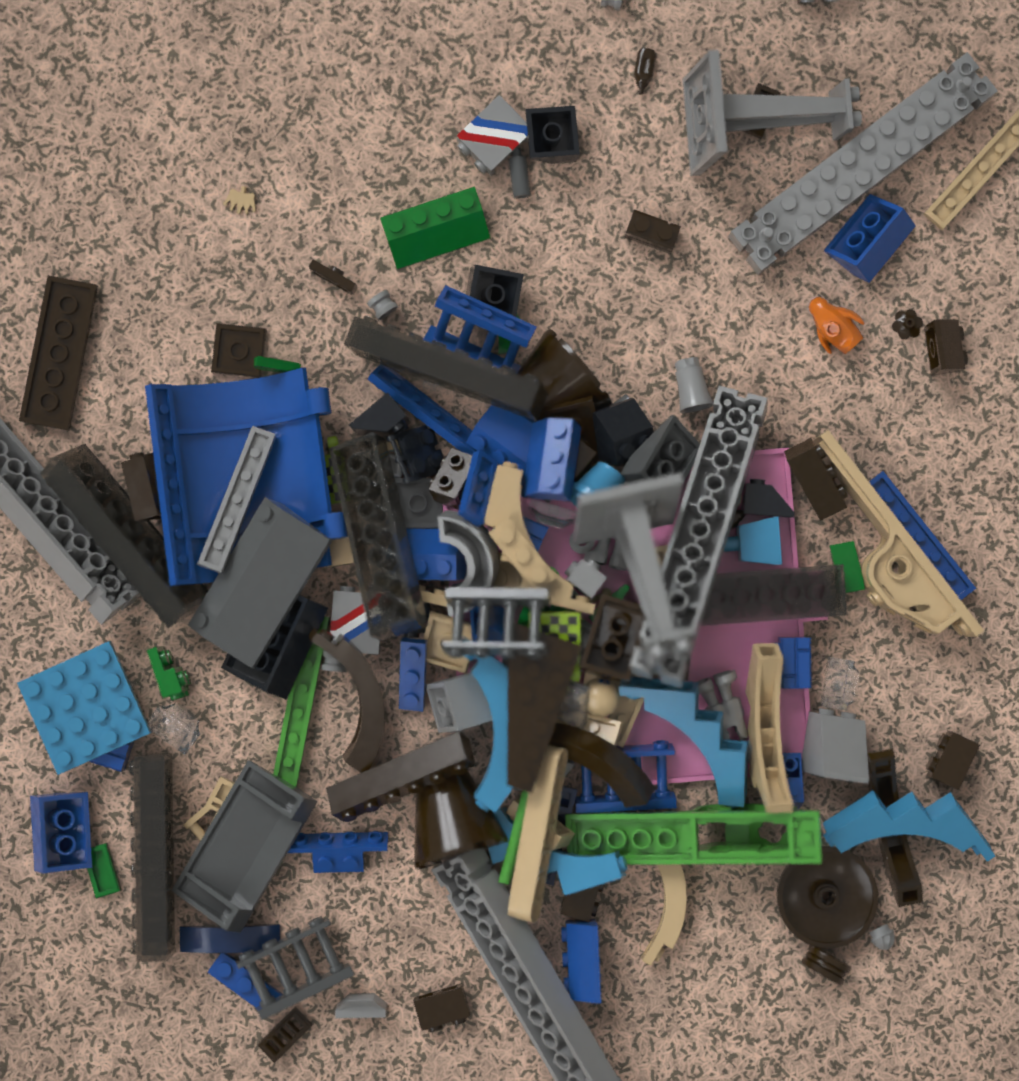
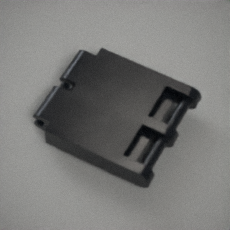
[386,425,444,485]

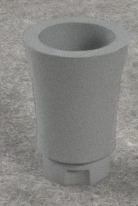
[675,357,713,413]

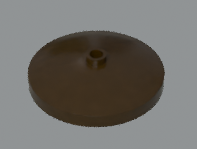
[776,846,879,948]

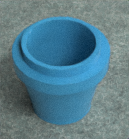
[571,461,625,507]

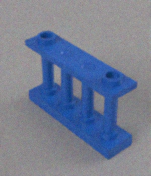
[422,285,537,383]
[575,740,677,814]

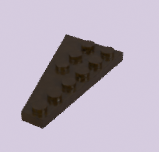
[507,623,582,794]

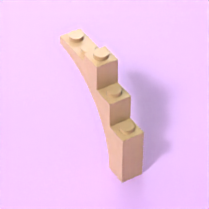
[745,643,793,813]

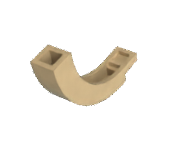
[634,810,687,966]

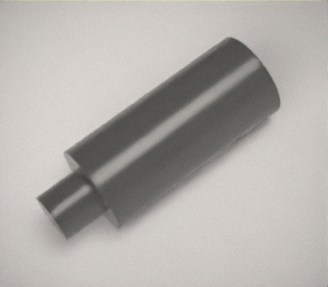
[508,148,531,199]

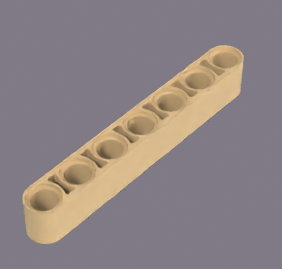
[508,745,568,923]

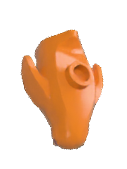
[808,297,865,354]

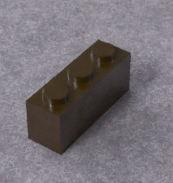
[784,438,848,521]

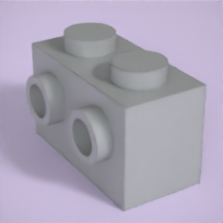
[565,559,607,598]

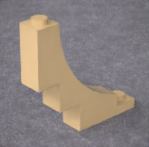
[483,461,595,614]

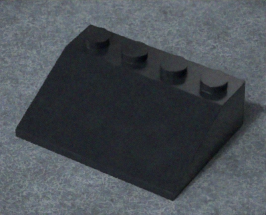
[221,595,328,700]

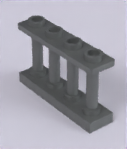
[442,587,551,659]
[236,916,354,1021]

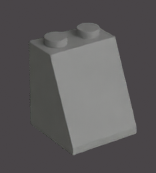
[425,672,492,733]
[802,708,869,784]

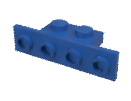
[288,831,389,873]

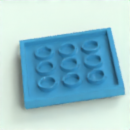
[17,641,152,775]

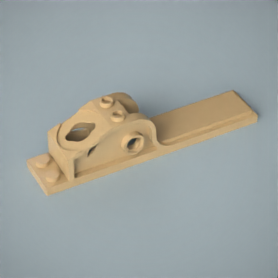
[813,430,984,637]

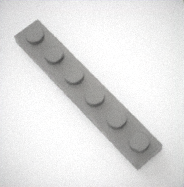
[198,426,276,574]

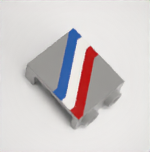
[457,95,528,176]
[330,586,385,655]

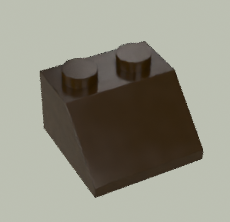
[924,319,968,376]

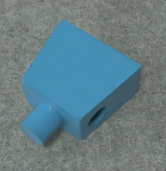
[724,517,782,565]

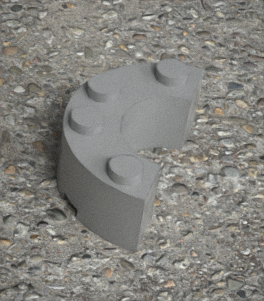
[438,511,500,616]

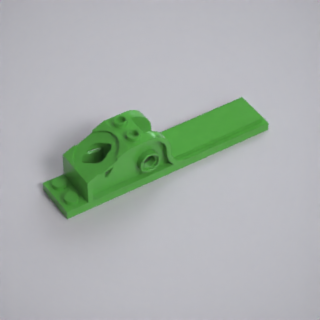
[565,803,822,865]

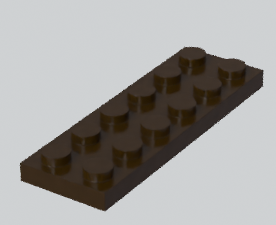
[19,275,98,431]

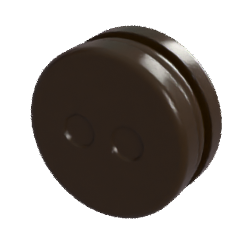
[801,945,851,986]

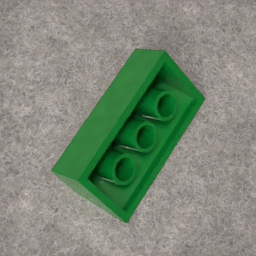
[380,186,491,270]

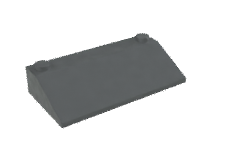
[188,497,333,669]
[171,760,318,933]

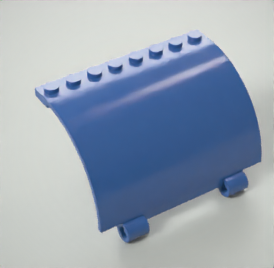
[145,368,348,586]

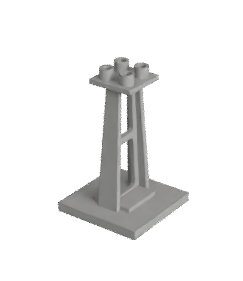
[682,50,862,176]
[573,473,696,669]

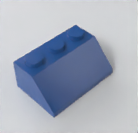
[824,194,916,283]
[466,396,534,486]
[521,418,581,501]
[386,528,468,580]
[30,792,92,873]
[561,919,601,1004]

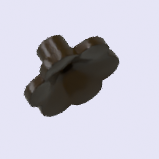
[892,309,923,340]

